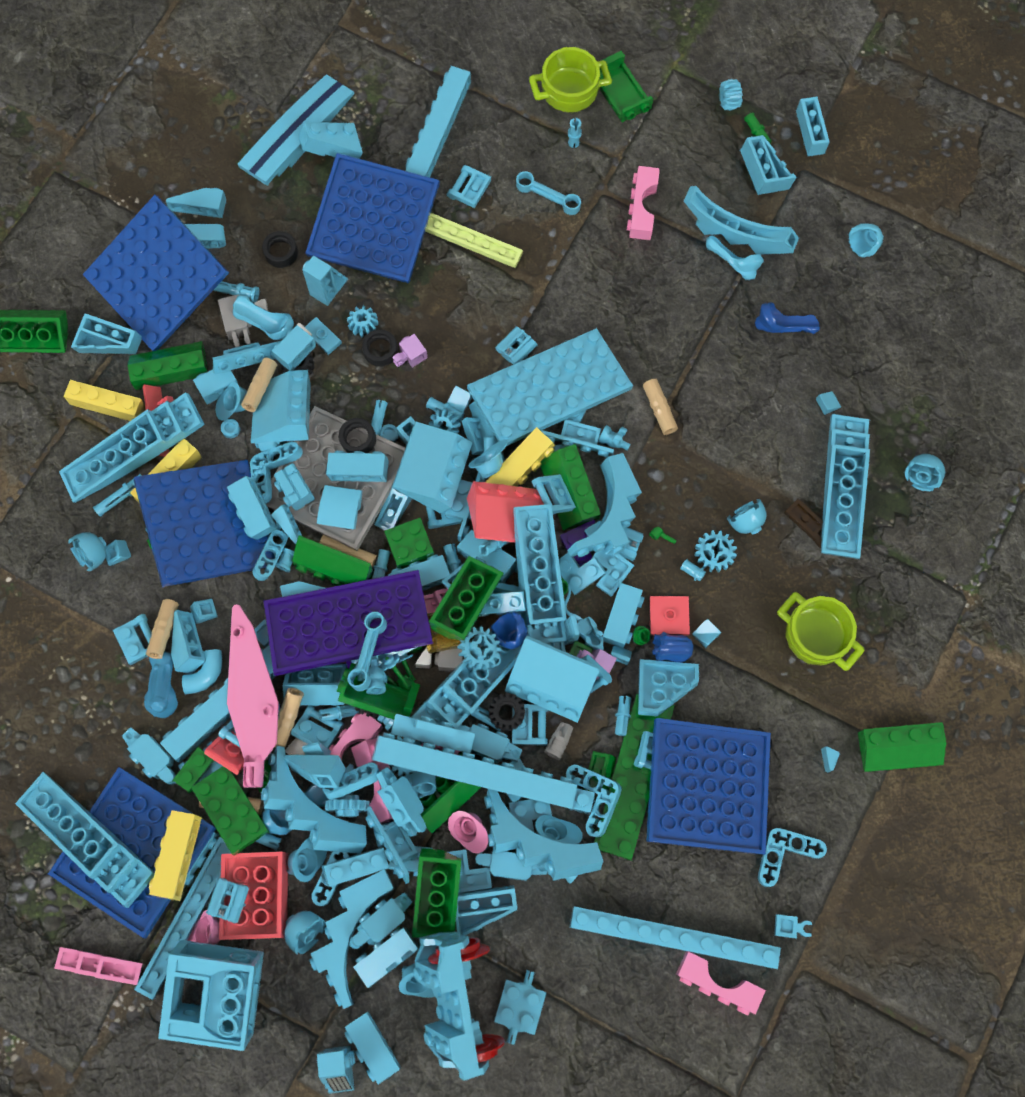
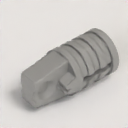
[544,722,573,760]

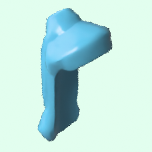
[706,235,764,280]
[232,295,294,340]

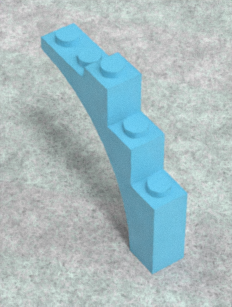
[684,186,799,255]
[567,453,642,557]
[261,746,367,854]
[484,789,603,881]
[309,869,395,1009]

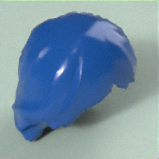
[490,611,528,649]

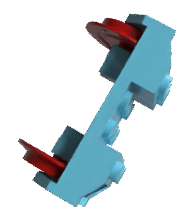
[414,932,505,1081]

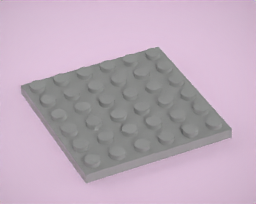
[266,406,405,551]

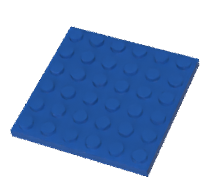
[305,153,440,284]
[83,195,230,351]
[134,460,275,587]
[646,718,771,855]
[48,767,216,939]

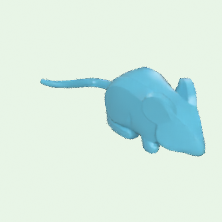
[564,587,604,650]

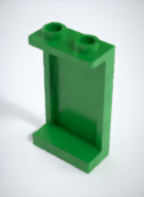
[599,51,653,122]
[336,663,420,720]

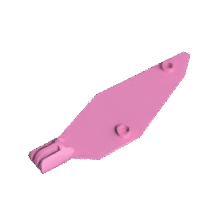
[227,605,279,788]

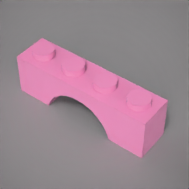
[627,166,660,240]
[329,713,383,790]
[351,738,394,824]
[676,951,766,1016]

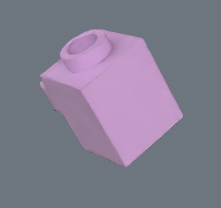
[392,334,427,368]
[577,649,617,681]

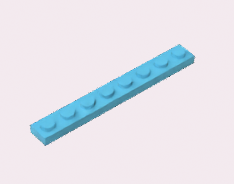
[134,837,232,1000]

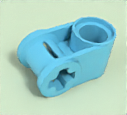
[403,771,436,799]

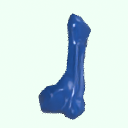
[754,302,820,334]

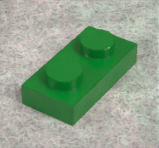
[173,747,214,793]

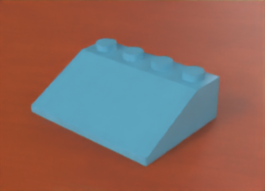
[251,370,311,443]
[392,422,473,513]
[505,635,601,723]

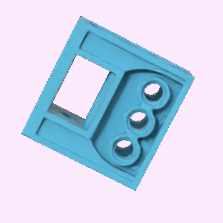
[158,940,264,1051]

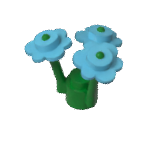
[379,653,416,691]

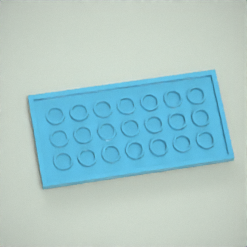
[467,328,633,446]

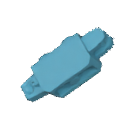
[457,723,522,763]
[122,728,176,785]
[376,767,427,837]
[475,850,547,881]
[349,893,412,949]

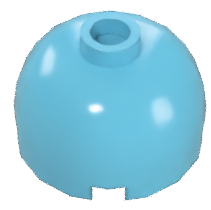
[905,454,945,492]
[727,499,767,535]
[68,532,106,571]
[284,911,326,954]

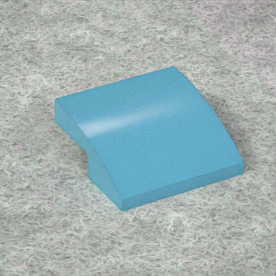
[317,485,363,530]

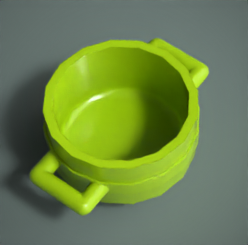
[529,47,612,112]
[777,592,865,671]

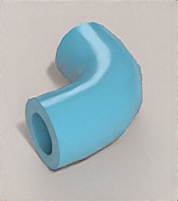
[182,649,222,694]

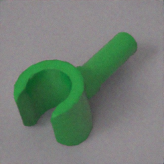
[649,527,677,544]

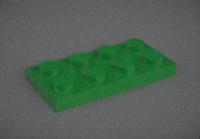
[191,766,269,855]

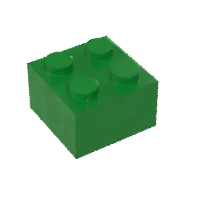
[384,518,434,569]

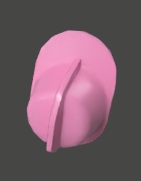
[448,811,489,853]
[187,910,220,945]

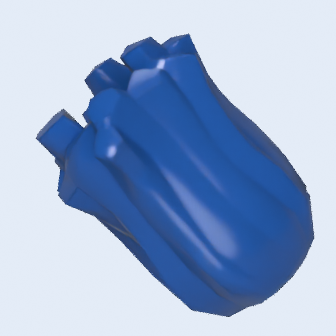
[652,632,693,662]

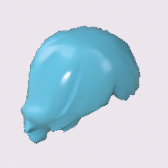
[848,223,884,258]

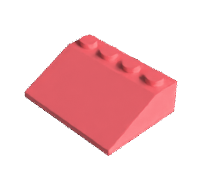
[467,481,544,543]
[219,852,288,940]

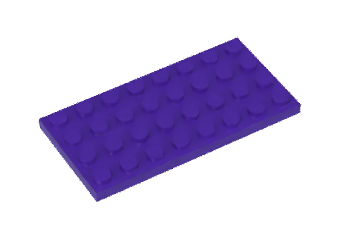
[264,570,433,676]

